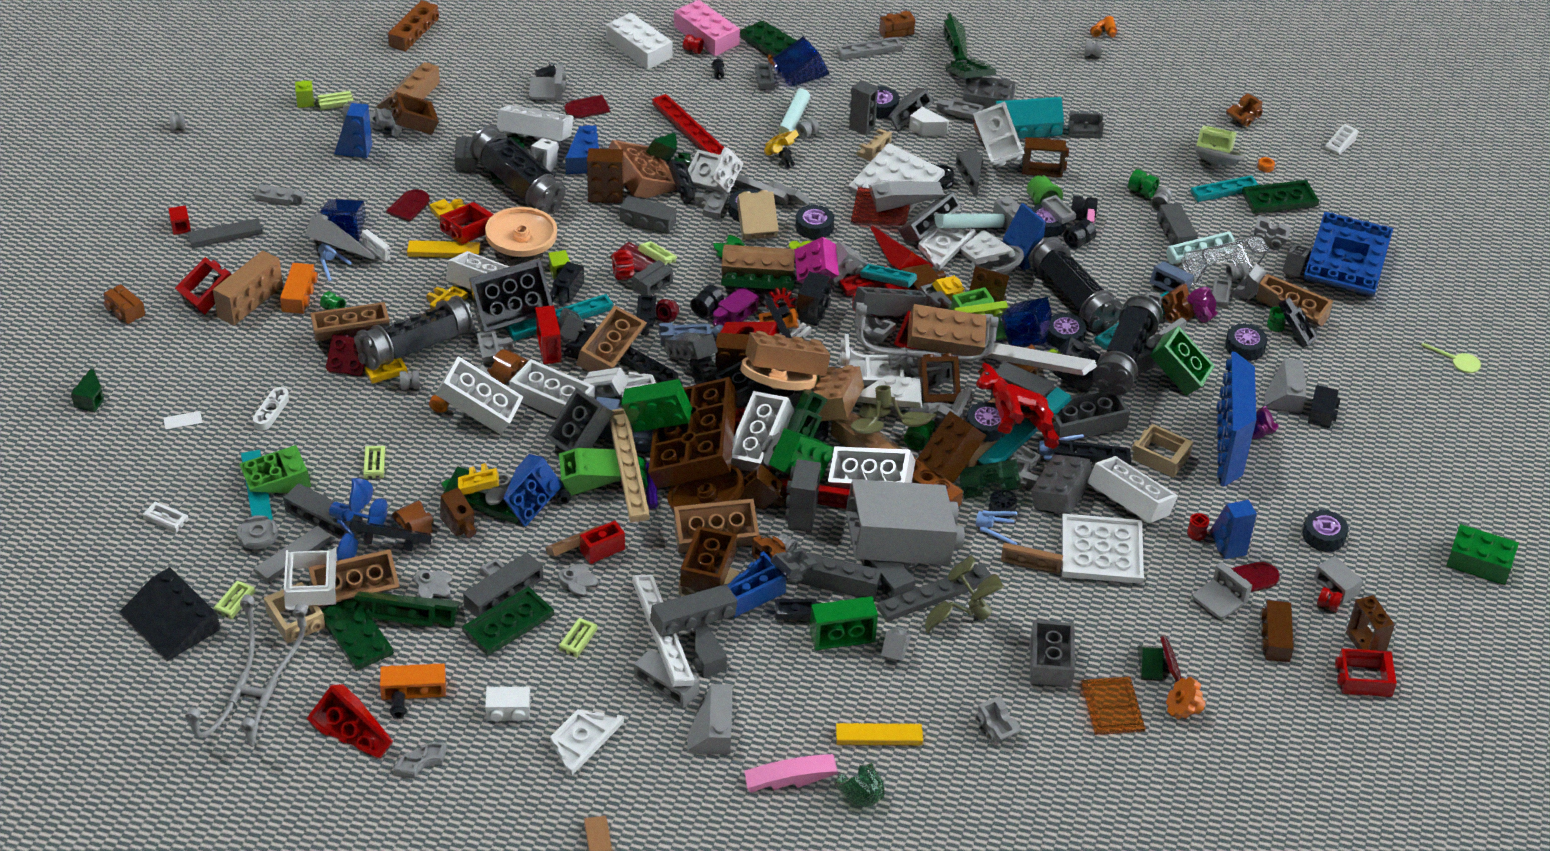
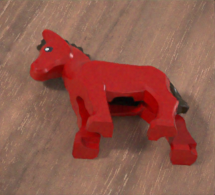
[976,363,1059,449]

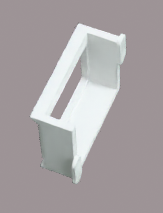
[284,547,337,610]

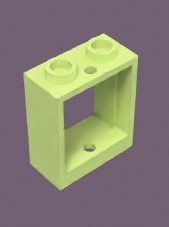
[1197,125,1237,153]

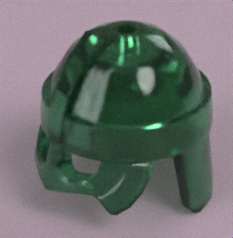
[834,763,884,807]

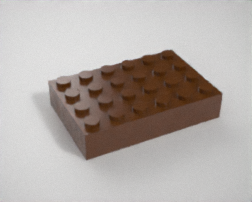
[648,377,737,489]

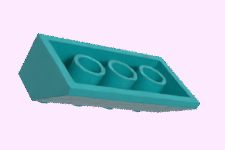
[996,97,1064,139]

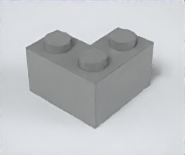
[830,241,868,286]

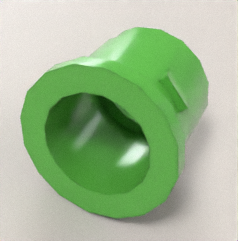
[1026,175,1063,205]

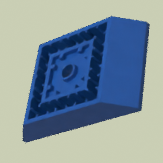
[1304,212,1394,297]
[1216,352,1256,487]

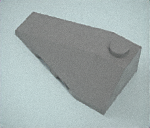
[868,181,944,212]
[305,213,377,260]
[1264,358,1306,413]
[687,684,733,754]

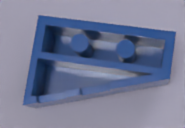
[334,103,372,158]
[565,125,599,174]
[1209,500,1257,559]
[727,551,786,618]

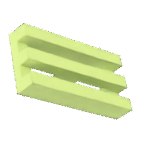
[317,91,353,110]
[638,241,677,265]
[363,446,385,479]
[214,580,255,620]
[559,618,597,658]

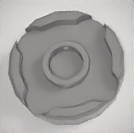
[237,516,278,549]

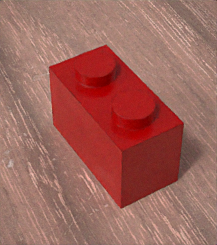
[580,520,625,564]

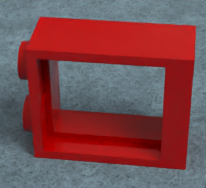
[439,202,494,244]
[175,257,232,315]
[535,305,562,365]
[1335,648,1397,697]

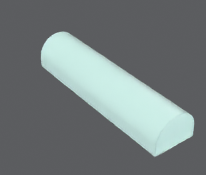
[778,88,810,135]
[935,213,1005,228]
[1167,231,1238,264]

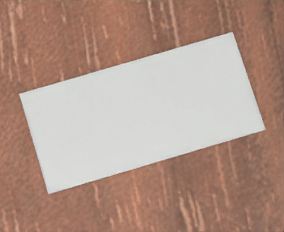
[163,411,203,429]

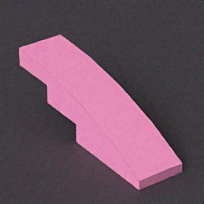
[744,754,838,793]

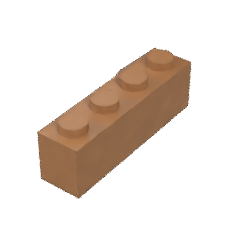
[1256,274,1333,327]

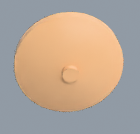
[485,207,557,257]
[740,357,817,390]

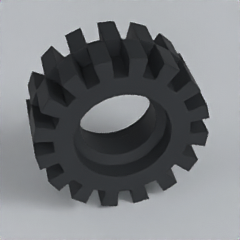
[689,356,718,384]

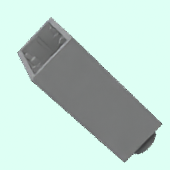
[846,479,965,565]

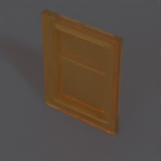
[1081,676,1145,735]

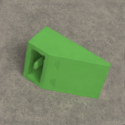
[951,287,1007,342]
[239,445,311,493]
[559,448,621,496]

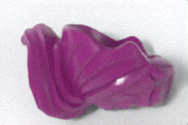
[1187,287,1218,323]
[1252,406,1279,439]

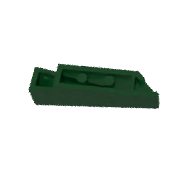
[943,13,968,61]
[770,389,828,478]
[354,591,460,627]

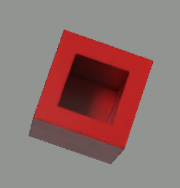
[168,205,191,235]

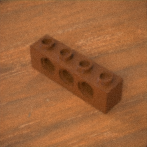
[388,0,439,52]
[912,456,963,507]

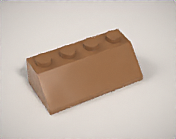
[377,62,440,110]
[722,245,795,279]
[310,302,390,341]
[576,305,647,372]
[831,412,903,450]
[674,499,759,553]
[309,549,400,606]

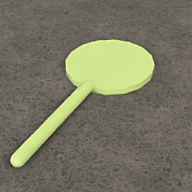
[1421,343,1481,373]

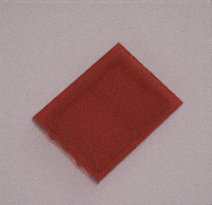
[851,187,910,226]

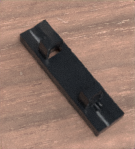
[764,296,805,340]
[1053,440,1132,465]
[349,519,432,551]

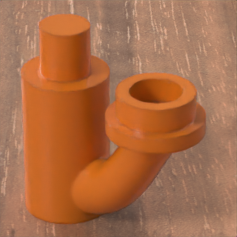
[1090,16,1117,38]

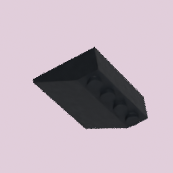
[469,258,553,332]
[120,567,220,662]

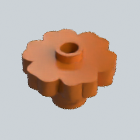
[1166,677,1205,719]

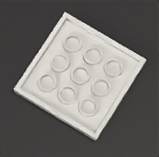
[849,143,945,218]
[1062,514,1144,584]

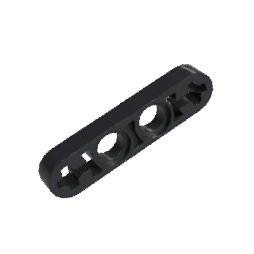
[619,347,678,383]

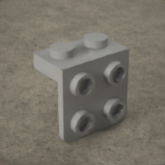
[529,64,567,100]
[929,387,973,426]
[1192,562,1252,620]

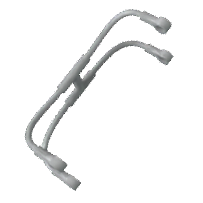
[854,302,998,361]
[185,595,308,747]

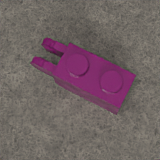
[713,287,759,327]

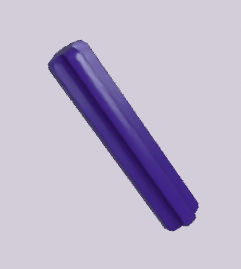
[646,462,658,509]

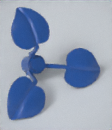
[329,478,388,561]

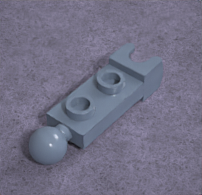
[659,323,723,346]

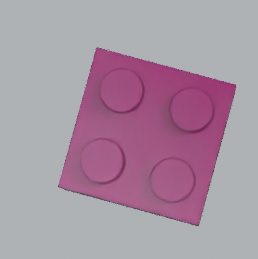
[794,237,839,284]

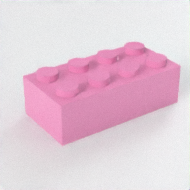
[674,0,740,56]

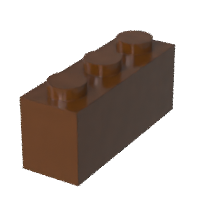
[1260,600,1294,662]

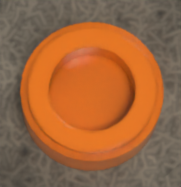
[1257,157,1275,172]
[429,395,449,413]

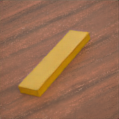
[407,240,481,258]
[836,723,923,745]

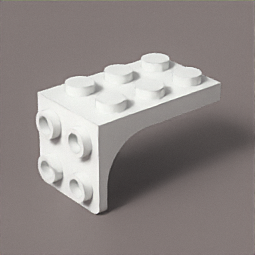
[973,102,1025,167]
[688,147,744,193]
[840,334,904,386]

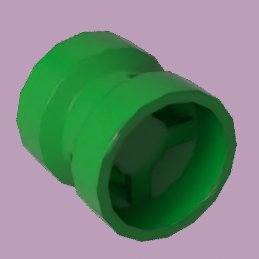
[320,291,346,310]
[1267,306,1286,332]

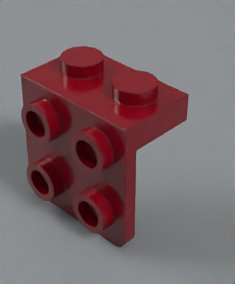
[326,334,365,376]

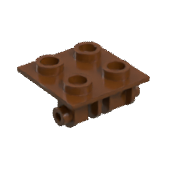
[969,266,1009,302]

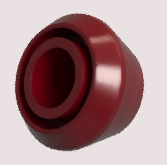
[656,299,679,323]

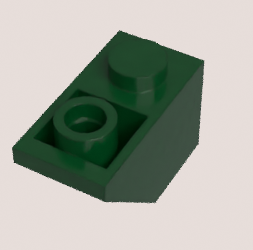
[71,369,104,413]

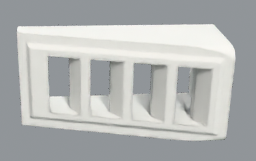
[1325,124,1358,155]

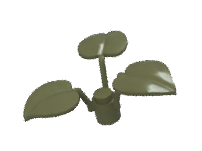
[851,385,936,434]
[925,555,1005,634]

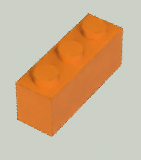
[280,263,318,314]
[380,663,446,700]

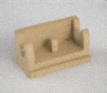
[857,129,892,162]

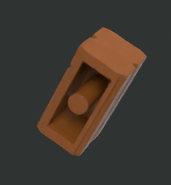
[879,11,916,39]
[103,284,145,324]

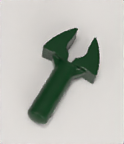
[674,153,692,167]

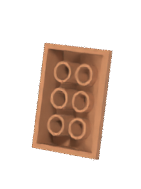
[608,140,677,198]

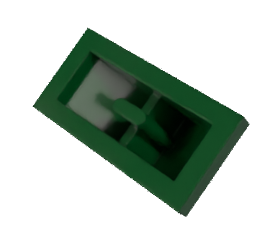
[646,133,677,161]
[1137,645,1163,680]

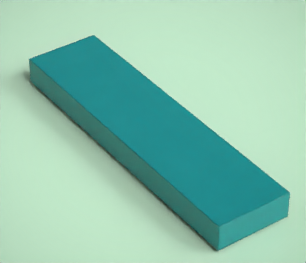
[1190,175,1259,202]

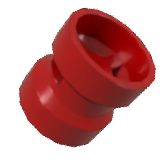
[683,34,704,54]
[1187,513,1210,541]
[1317,587,1343,613]

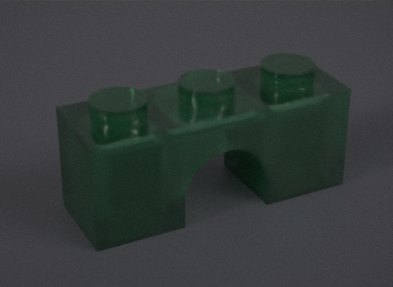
[960,459,1022,499]

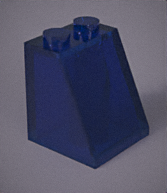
[772,36,830,86]
[321,199,366,241]
[1001,297,1052,347]

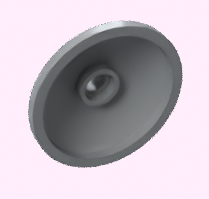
[1194,144,1245,168]
[971,245,1024,275]

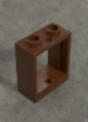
[389,92,439,135]
[1022,137,1069,178]
[917,353,961,404]
[1346,595,1395,651]

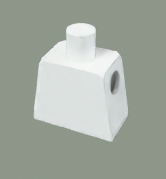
[531,139,559,172]

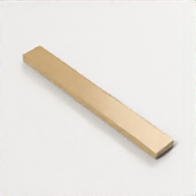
[609,408,650,523]

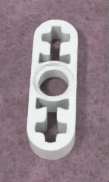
[253,387,289,431]

